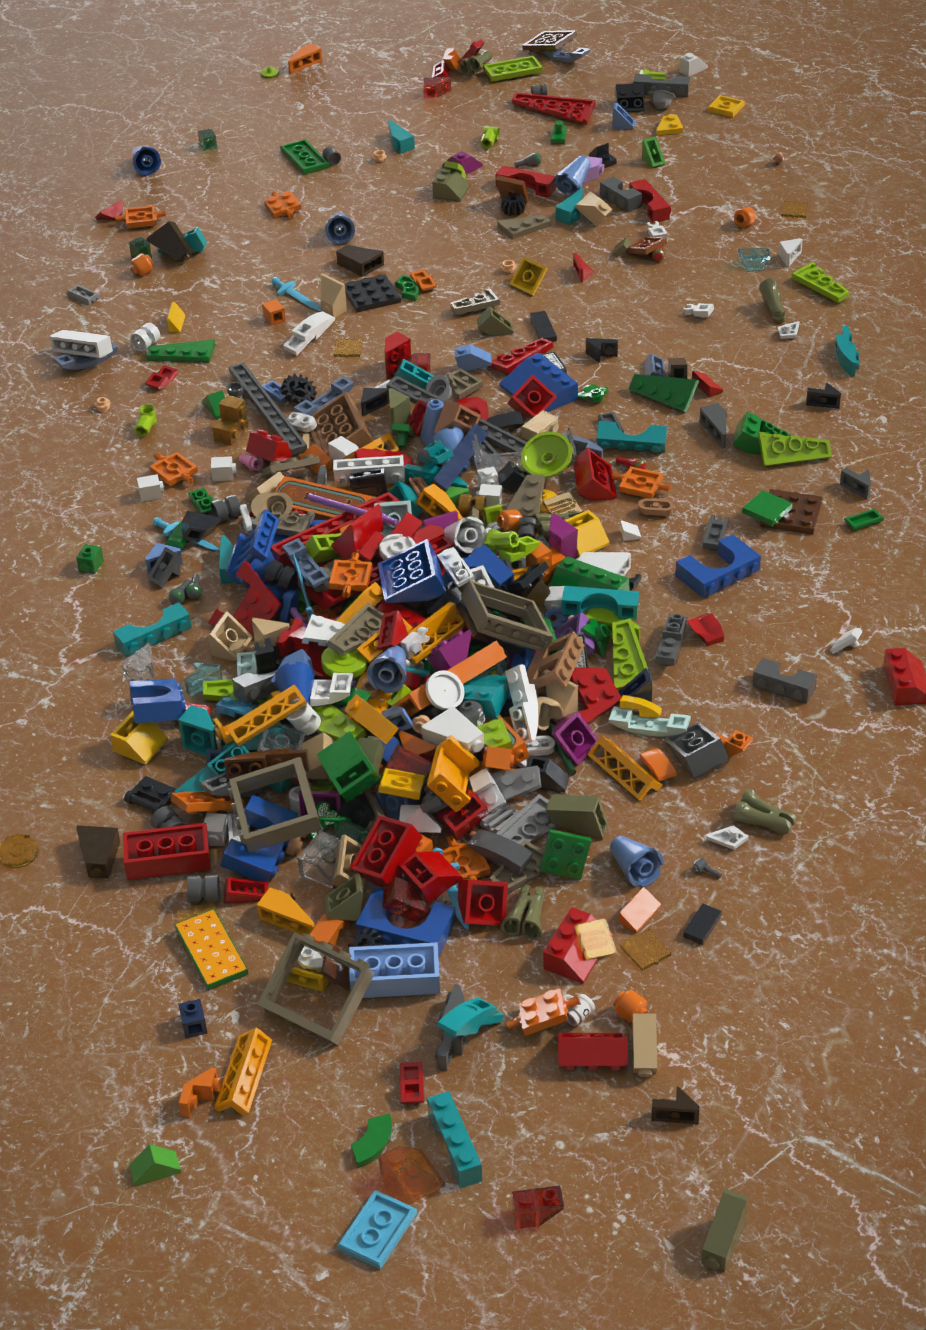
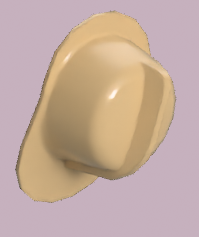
[251,492,293,516]

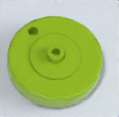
[321,647,368,679]

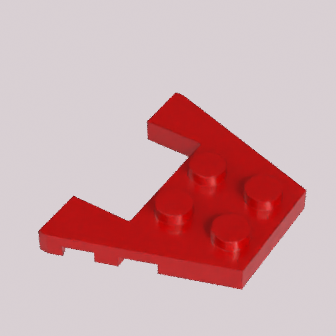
[208,561,282,635]
[548,667,622,724]

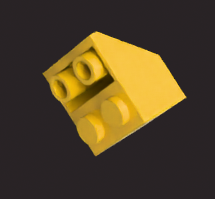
[565,510,609,557]
[110,711,168,765]

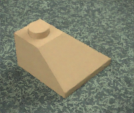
[575,191,612,227]
[320,273,347,318]
[544,669,578,723]

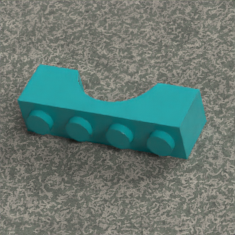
[596,421,667,453]
[561,586,639,621]
[113,602,192,657]
[427,1091,482,1189]

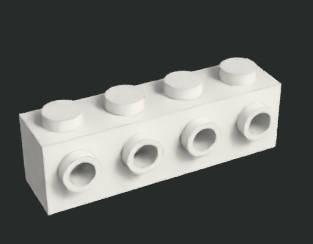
[50,330,113,358]
[333,455,405,487]

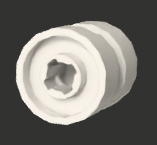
[130,323,160,352]
[286,699,321,735]

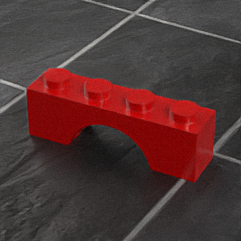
[495,166,556,197]
[629,179,671,223]

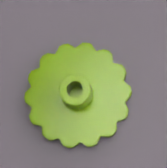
[260,66,279,78]

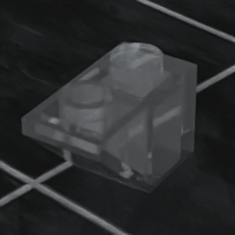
[122,643,154,681]

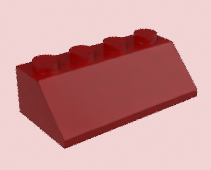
[123,823,211,880]

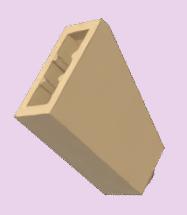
[632,1013,657,1077]

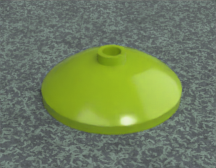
[521,432,572,478]

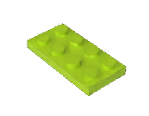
[483,56,543,82]

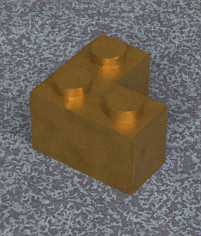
[212,395,249,445]

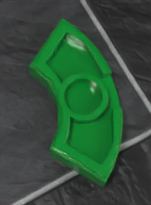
[395,275,419,301]
[351,1113,392,1168]

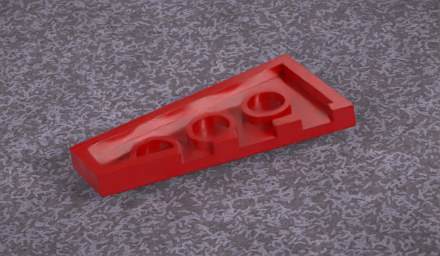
[487,338,554,374]

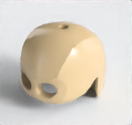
[537,697,563,731]

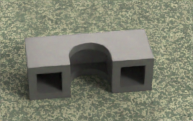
[599,176,642,212]
[752,658,817,703]

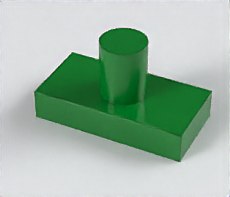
[551,121,567,144]
[391,423,415,447]

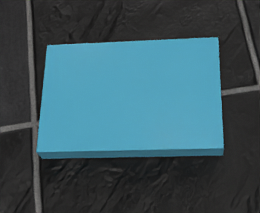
[338,1190,417,1270]

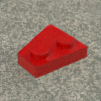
[458,39,484,70]

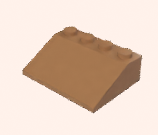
[310,391,373,457]

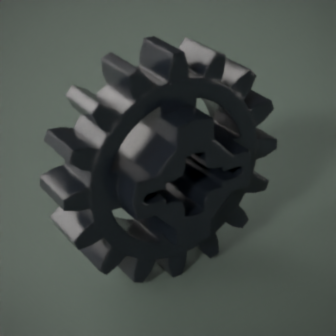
[281,374,317,405]

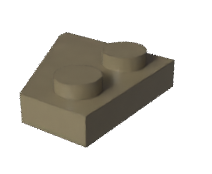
[448,368,483,400]

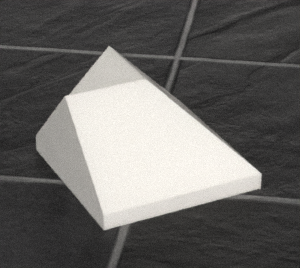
[399,805,444,833]

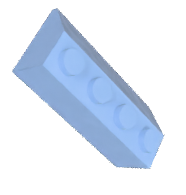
[349,942,440,998]

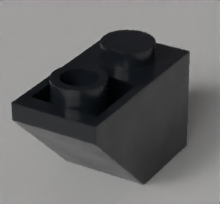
[497,461,530,493]
[181,511,221,542]
[526,755,570,793]

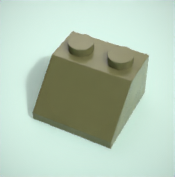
[432,168,470,202]

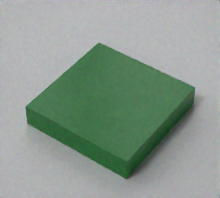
[742,490,792,526]

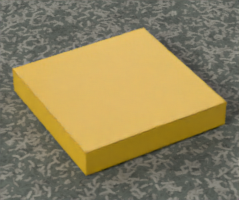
[708,95,745,118]
[378,768,425,800]

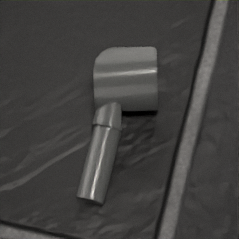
[692,858,722,878]

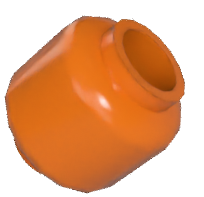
[734,207,756,228]
[130,254,154,276]
[496,510,523,532]
[613,990,648,1024]

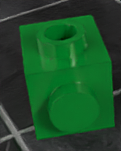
[76,544,104,574]

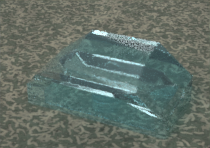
[737,248,771,272]

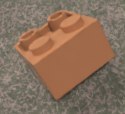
[434,400,481,437]

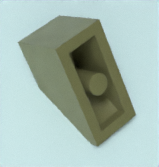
[477,306,514,336]

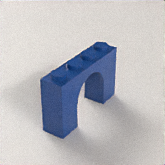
[675,534,761,598]
[442,544,514,589]
[129,678,186,723]
[220,795,298,882]
[356,887,456,958]

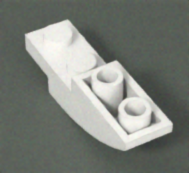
[283,312,335,356]
[437,547,475,588]
[505,665,538,744]

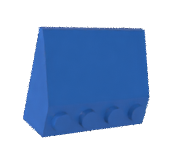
[500,353,578,412]
[378,539,446,603]

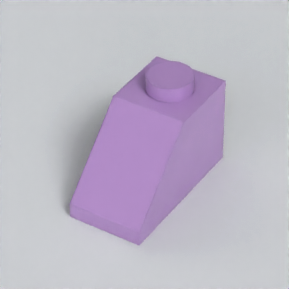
[584,156,604,183]

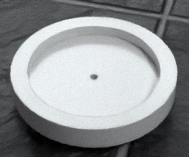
[425,670,464,710]

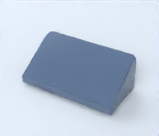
[644,353,666,377]

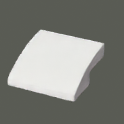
[310,673,353,706]

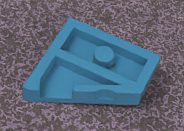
[216,697,259,717]

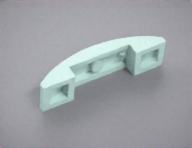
[609,707,691,737]

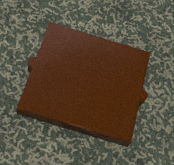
[321,942,350,991]

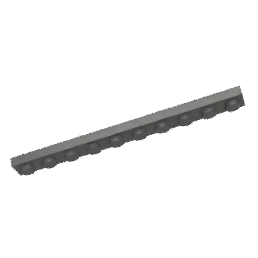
[229,362,307,455]
[386,376,527,459]

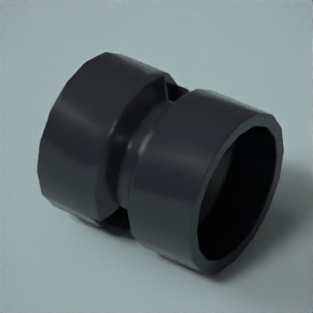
[264,559,298,591]

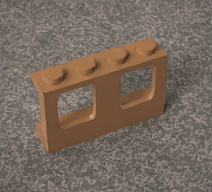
[526,631,585,697]

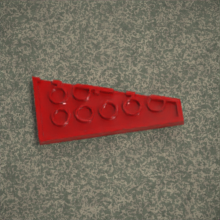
[512,92,596,125]

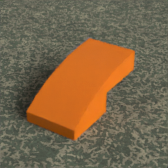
[410,269,437,291]
[639,748,677,781]

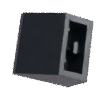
[614,83,645,112]

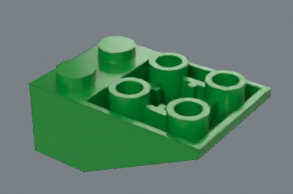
[733,411,791,454]
[317,731,382,802]

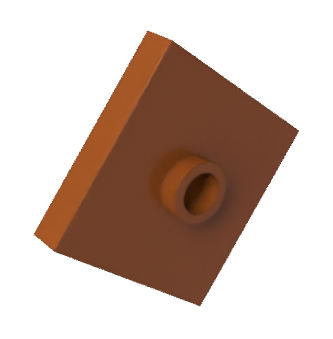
[495,175,529,204]
[625,237,667,255]

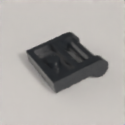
[507,561,549,594]
[124,776,176,814]

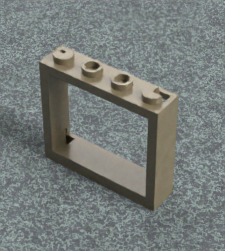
[461,580,553,653]
[228,757,322,853]
[257,932,375,1045]

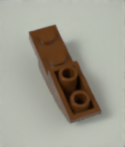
[224,748,310,779]

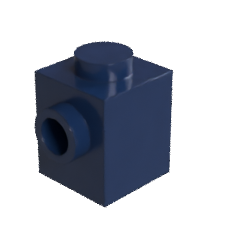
[178,999,207,1038]

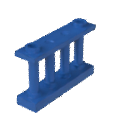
[225,509,279,584]

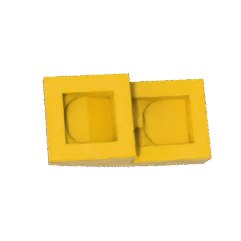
[620,695,662,718]

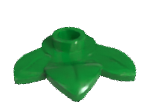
[578,384,609,403]

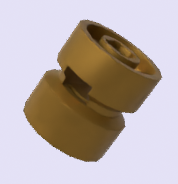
[458,494,487,519]

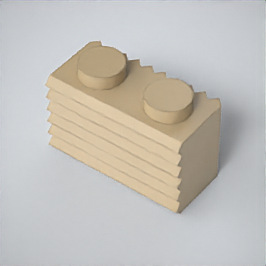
[521,410,559,441]

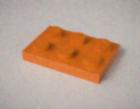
[171,791,244,814]

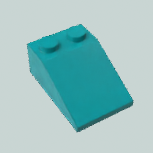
[458,674,510,719]

